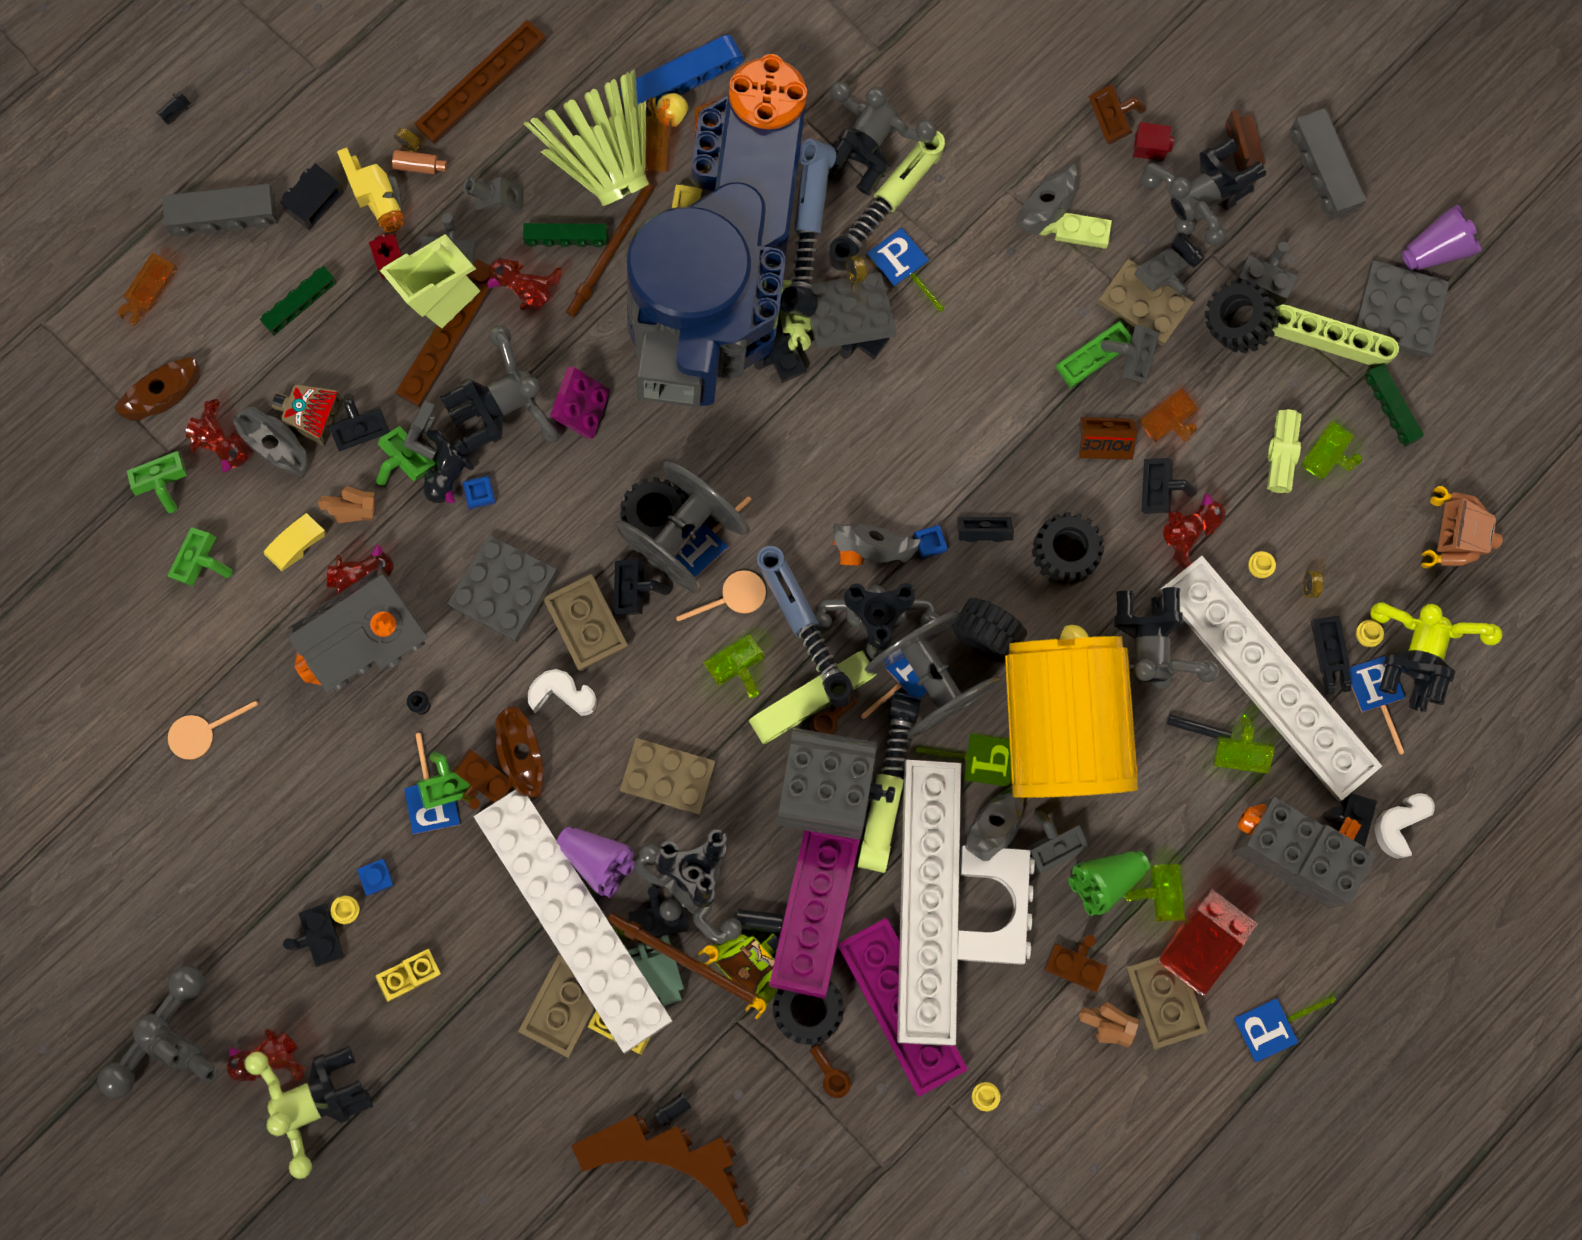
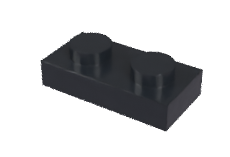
[957,517,1014,542]

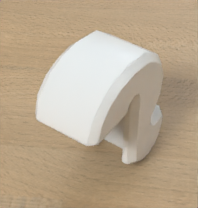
[528,669,597,716]
[1374,793,1435,859]

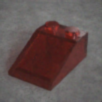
[1157,889,1258,996]

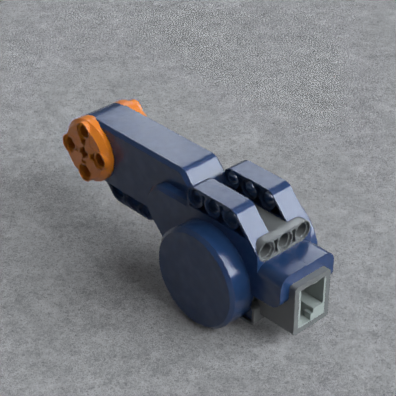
[627,54,807,407]

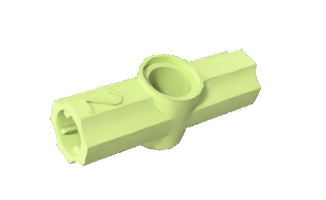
[1267,409,1302,493]

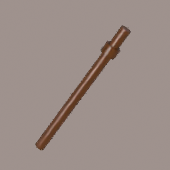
[566,182,655,318]
[607,912,758,1005]

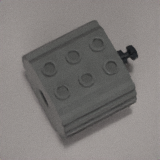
[776,728,895,840]

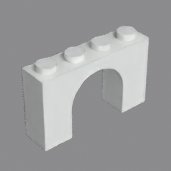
[957,846,1035,965]

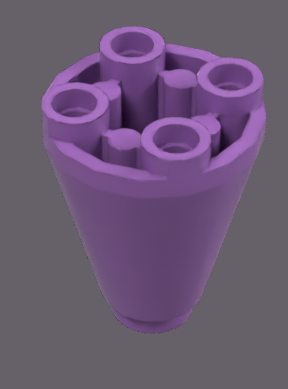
[1401,205,1482,270]
[557,827,635,898]

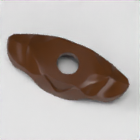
[115,357,199,421]
[495,706,543,798]

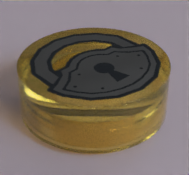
[394,128,421,152]
[846,255,867,284]
[1303,571,1323,598]

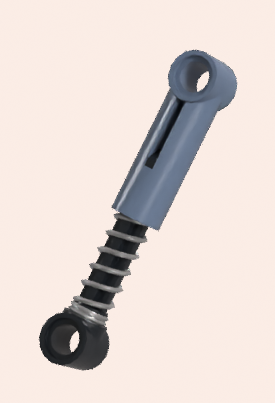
[780,138,836,318]
[757,546,855,707]

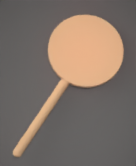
[676,571,766,621]
[168,701,258,760]

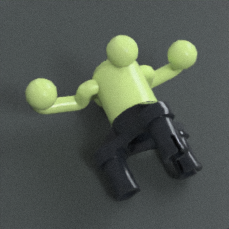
[245,1045,374,1179]

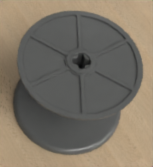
[613,461,750,594]
[865,610,1002,739]

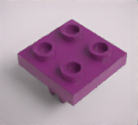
[550,367,610,439]

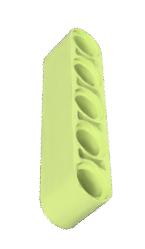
[1273,305,1399,367]
[749,651,877,744]

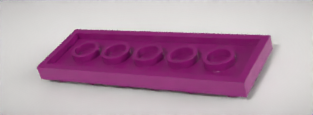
[769,830,860,999]
[837,918,968,1097]

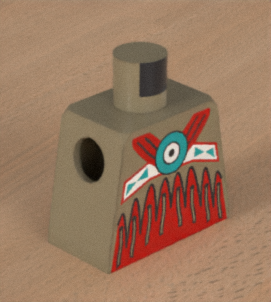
[272,385,343,446]

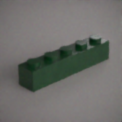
[523,223,607,247]
[259,266,337,336]
[1365,364,1424,447]

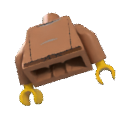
[1421,486,1503,568]

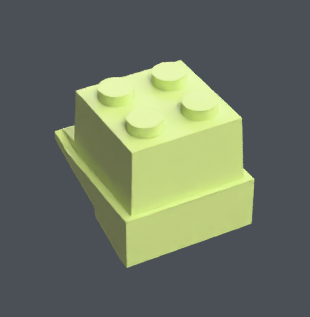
[380,234,480,328]

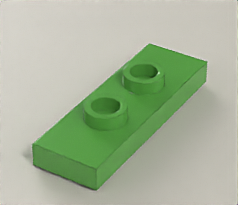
[1055,321,1132,388]

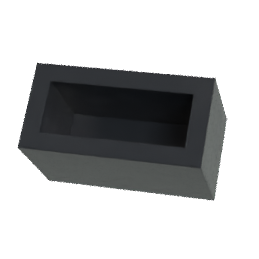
[280,163,344,231]

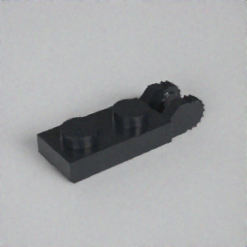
[1311,615,1352,695]

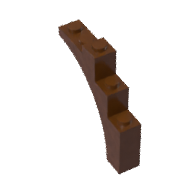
[571,1114,751,1228]

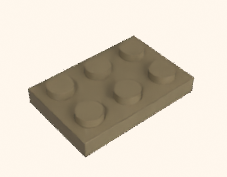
[1097,259,1194,347]
[544,574,629,672]
[620,738,716,815]
[1125,950,1208,1050]
[518,955,595,1058]

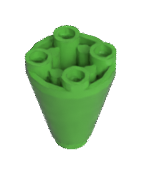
[1068,851,1150,916]

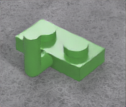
[376,426,436,486]
[127,451,187,513]
[167,527,233,587]
[417,751,479,809]

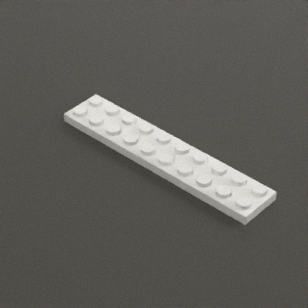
[1159,556,1382,802]
[897,760,961,1046]
[473,790,672,1054]

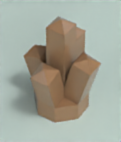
[318,486,375,523]
[1079,1002,1139,1048]

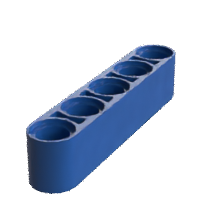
[620,34,744,112]

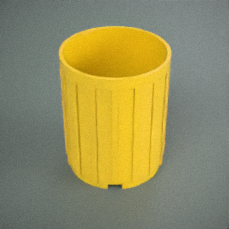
[1005,636,1139,798]

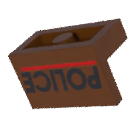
[1225,110,1265,171]
[1079,417,1137,460]

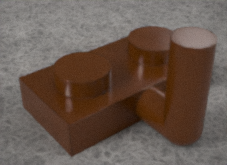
[1088,84,1147,145]
[452,749,512,810]
[1044,935,1107,993]

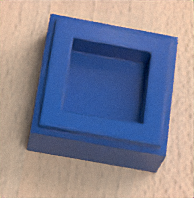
[463,476,496,510]
[913,525,948,560]

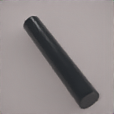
[1166,714,1232,742]

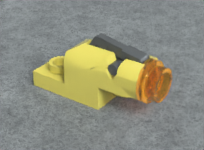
[337,148,404,232]

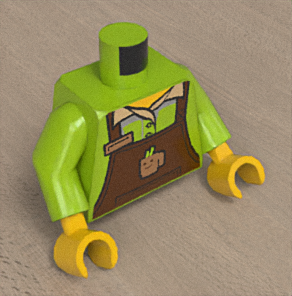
[698,933,779,1019]

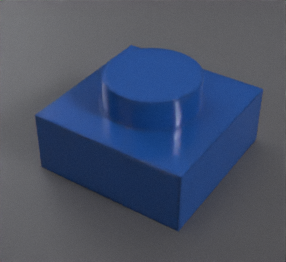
[357,859,395,896]

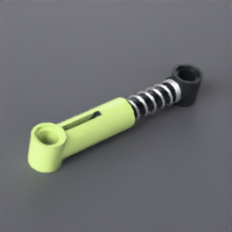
[829,131,945,271]
[857,692,921,873]

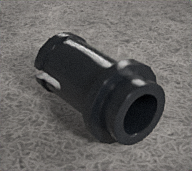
[156,91,191,125]
[1171,234,1205,268]
[407,691,431,715]
[653,1092,692,1127]

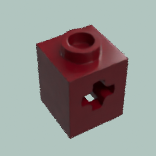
[1133,122,1174,161]
[369,234,402,280]

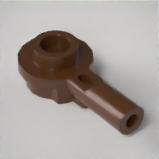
[810,697,858,735]
[809,1044,851,1098]

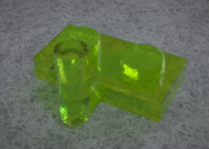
[1301,421,1362,480]
[703,634,765,698]
[1213,715,1274,774]
[1124,864,1185,922]

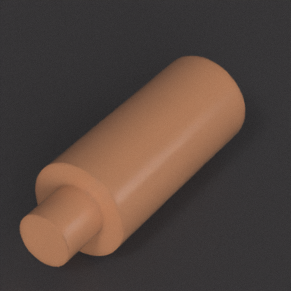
[392,150,447,175]

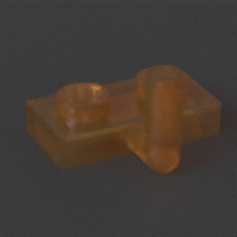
[1139,388,1199,443]

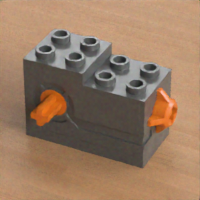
[287,566,428,692]
[1232,797,1377,909]

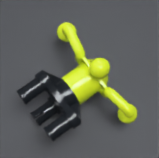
[1370,602,1502,712]

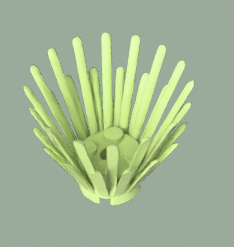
[524,69,649,206]

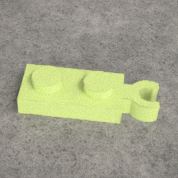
[1040,213,1112,249]
[779,280,811,350]

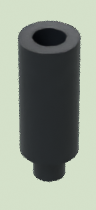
[737,908,784,935]

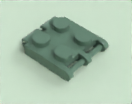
[627,935,684,1006]

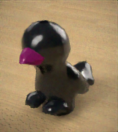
[423,430,474,503]

